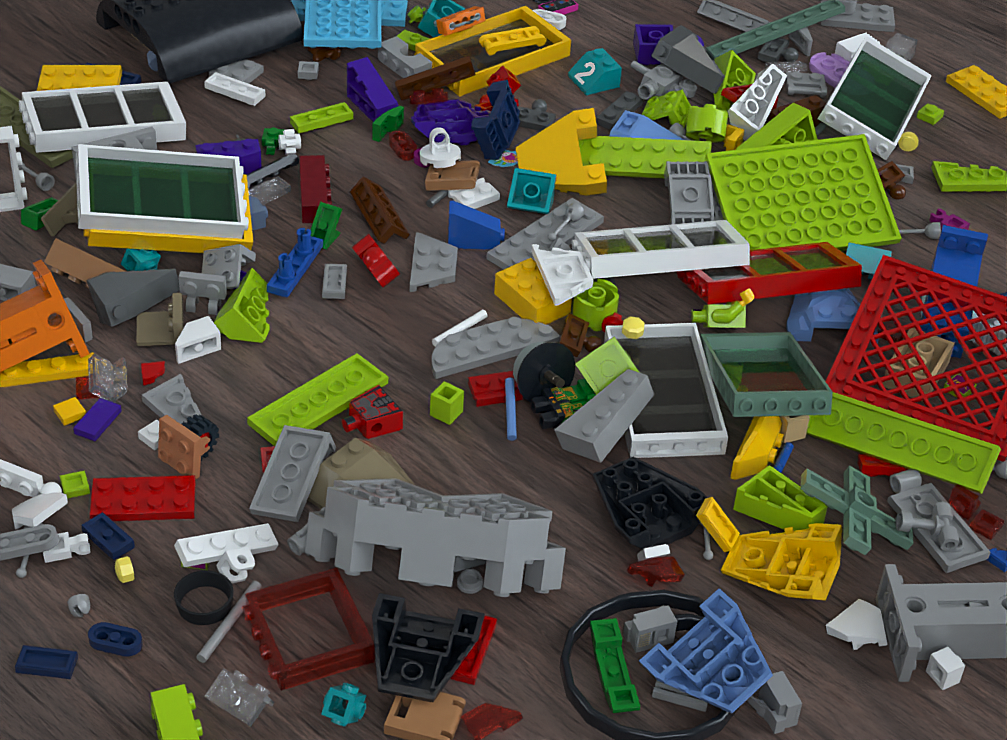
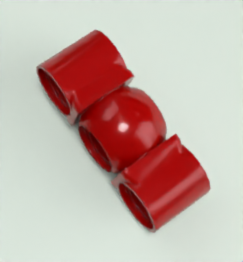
[352,234,400,288]

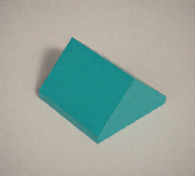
[507,168,556,214]

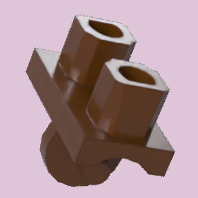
[308,47,342,62]

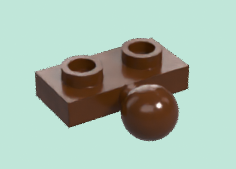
[877,161,906,200]
[558,313,603,357]

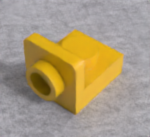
[723,124,745,151]

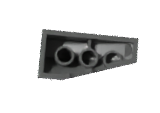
[652,25,725,94]
[86,268,180,327]

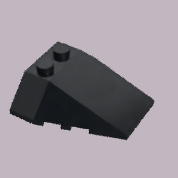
[372,593,485,703]

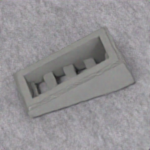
[788,27,813,57]

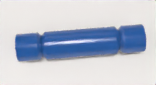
[773,442,794,473]

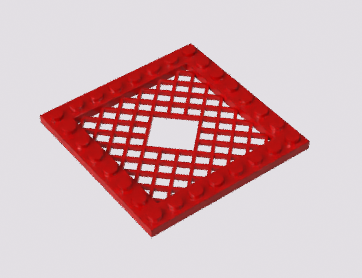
[825,255,1007,462]

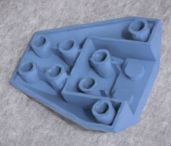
[609,110,684,140]

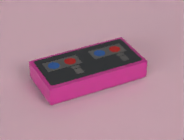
[538,0,579,15]

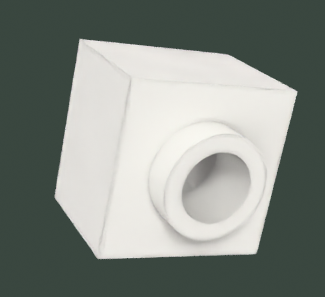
[926,647,965,690]

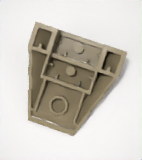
[307,437,415,509]

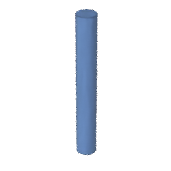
[505,378,517,441]

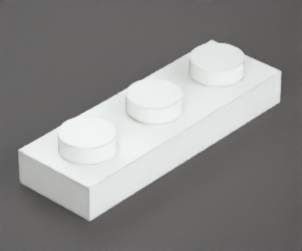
[204,72,266,106]

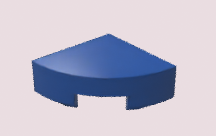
[986,548,1007,572]

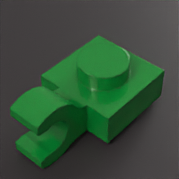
[262,127,284,155]

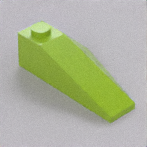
[214,268,270,343]

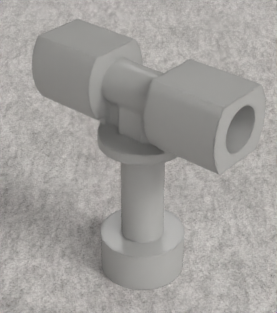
[896,502,959,551]

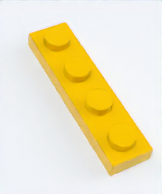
[0,352,97,387]

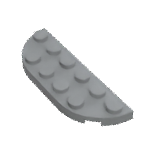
[431,317,560,379]

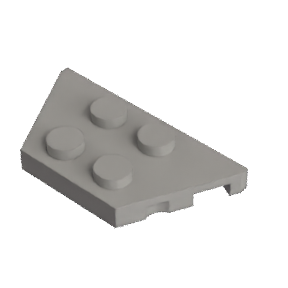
[409,232,458,292]

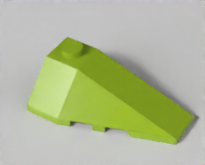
[713,50,756,118]

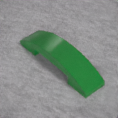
[590,618,640,713]

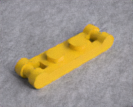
[479,26,546,55]

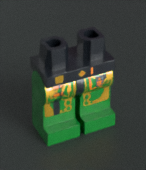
[531,378,596,431]

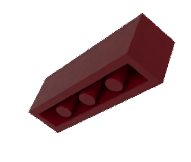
[299,155,332,223]

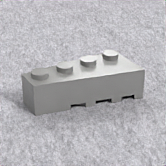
[555,369,654,463]

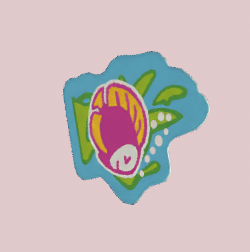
[488,150,518,167]

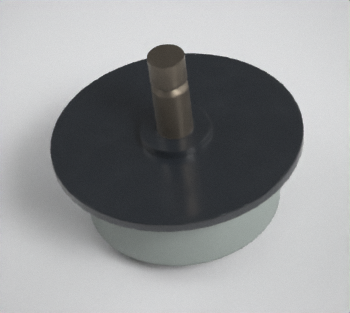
[513,342,575,403]

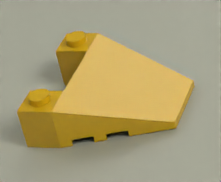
[516,108,607,196]

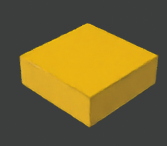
[53,397,86,426]

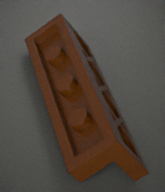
[395,56,476,100]
[350,176,410,244]

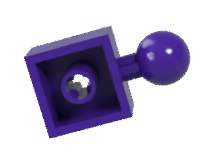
[633,24,704,65]

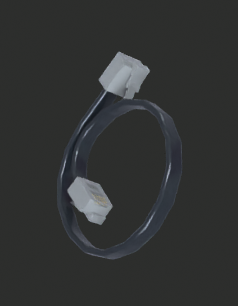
[559,589,802,740]

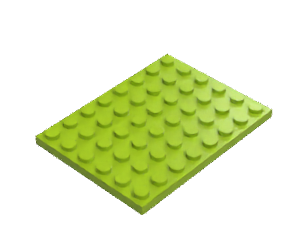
[705,134,902,251]

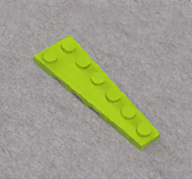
[931,161,1007,192]

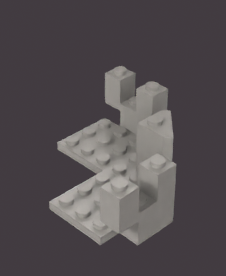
[305,478,566,597]

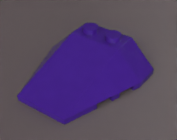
[411,99,491,145]

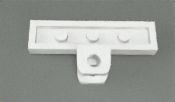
[174,523,279,583]

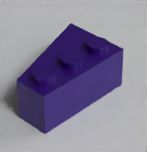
[347,57,399,122]
[195,139,262,174]

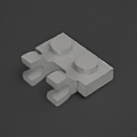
[179,271,227,315]

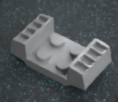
[664,161,714,225]

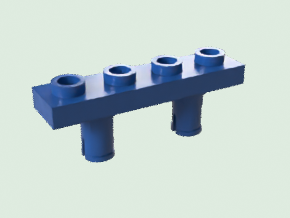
[267,228,323,298]

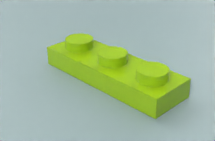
[290,102,353,134]

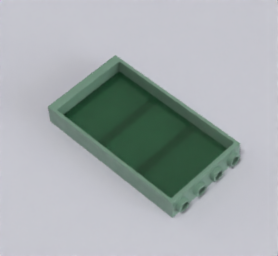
[700,332,833,417]

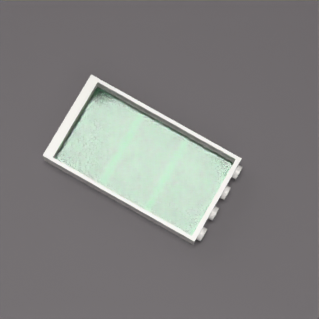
[818,36,932,160]
[76,144,249,239]

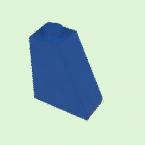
[448,201,505,249]

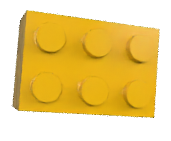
[494,258,572,325]

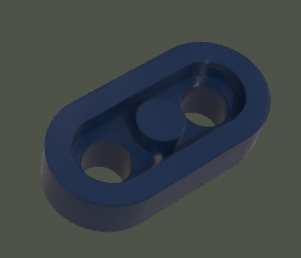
[88,622,143,657]

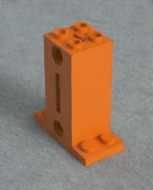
[0,259,90,372]

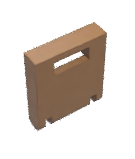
[425,160,480,191]
[384,692,466,740]

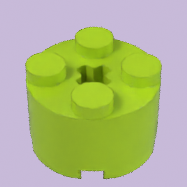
[686,104,728,143]
[572,278,619,331]

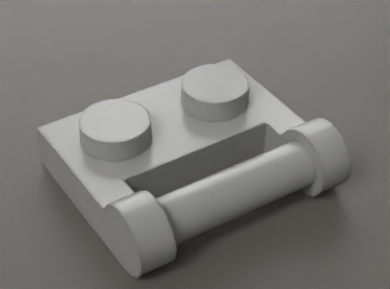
[785,71,827,98]

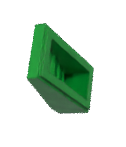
[21,197,58,230]

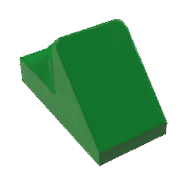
[311,202,342,250]

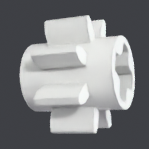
[278,129,301,155]

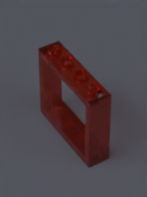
[242,568,375,691]

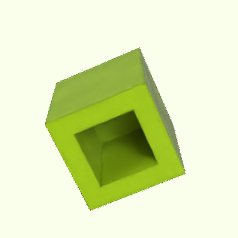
[430,381,464,425]

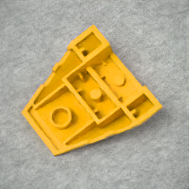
[721,523,842,600]

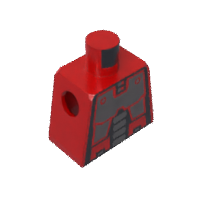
[341,385,403,439]

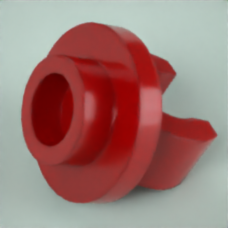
[602,312,623,333]

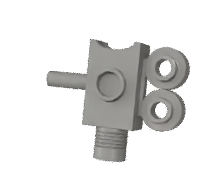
[630,61,697,100]

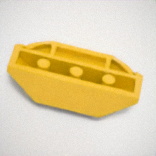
[730,416,784,480]

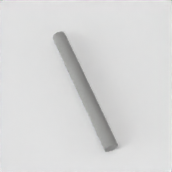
[196,581,261,663]

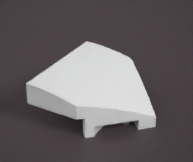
[12,492,68,529]
[826,599,887,650]

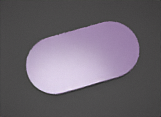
[809,52,874,97]

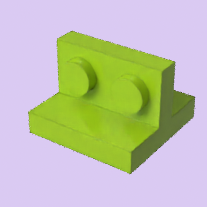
[575,336,640,395]

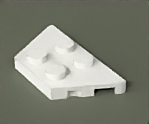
[531,244,593,306]

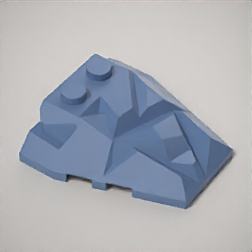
[786,288,879,343]
[639,588,773,713]

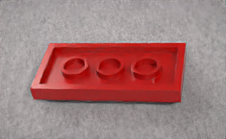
[90,475,196,521]

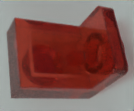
[948,484,981,520]

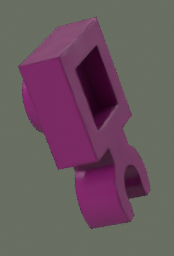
[929,208,970,230]

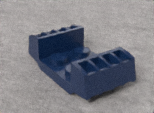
[471,80,520,160]

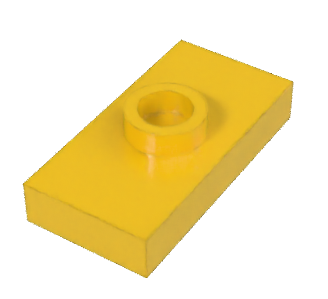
[696,497,740,552]

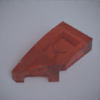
[627,556,685,587]
[461,703,523,740]

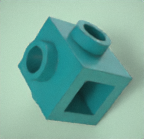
[121,248,161,271]
[321,683,366,726]

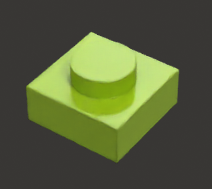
[917,103,944,125]

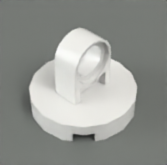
[420,128,461,168]

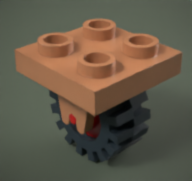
[158,414,219,479]

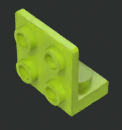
[642,89,691,128]

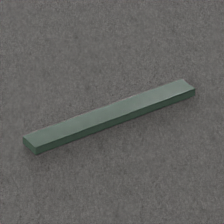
[706,0,845,60]

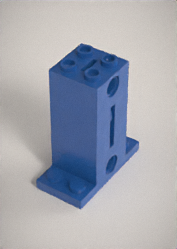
[920,225,988,358]

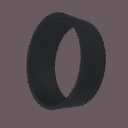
[174,570,233,625]

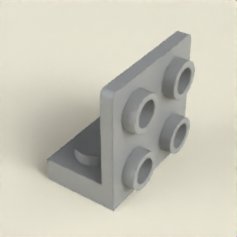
[202,244,256,289]

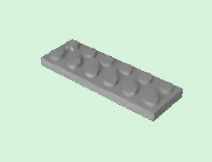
[487,198,604,270]

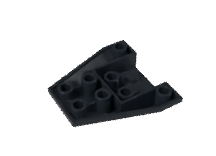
[593,456,708,549]

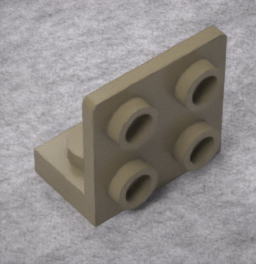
[136,293,184,346]

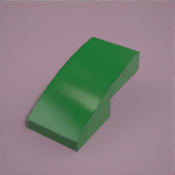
[372,106,404,142]

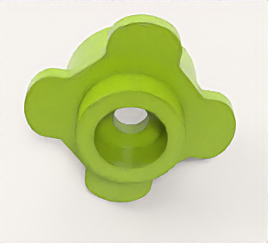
[407,5,426,24]

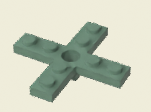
[801,465,913,555]

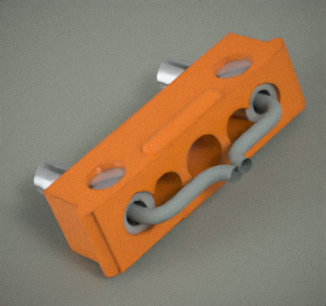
[434,6,486,36]

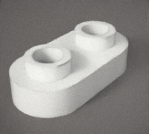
[532,9,566,30]

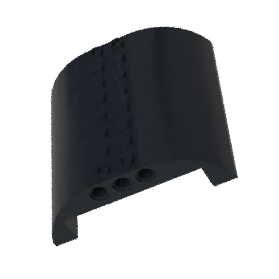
[96,0,304,84]

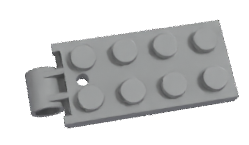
[887,469,990,573]

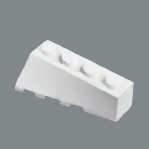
[728,64,787,141]

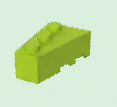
[733,465,828,531]
[151,684,203,740]

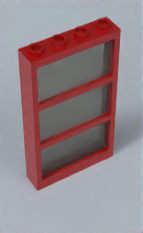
[676,242,862,305]

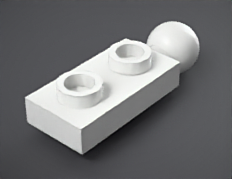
[0,459,62,497]

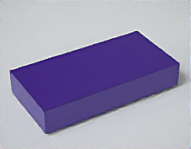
[73,398,122,441]

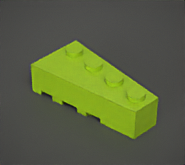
[736,103,818,150]

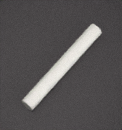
[432,310,488,347]

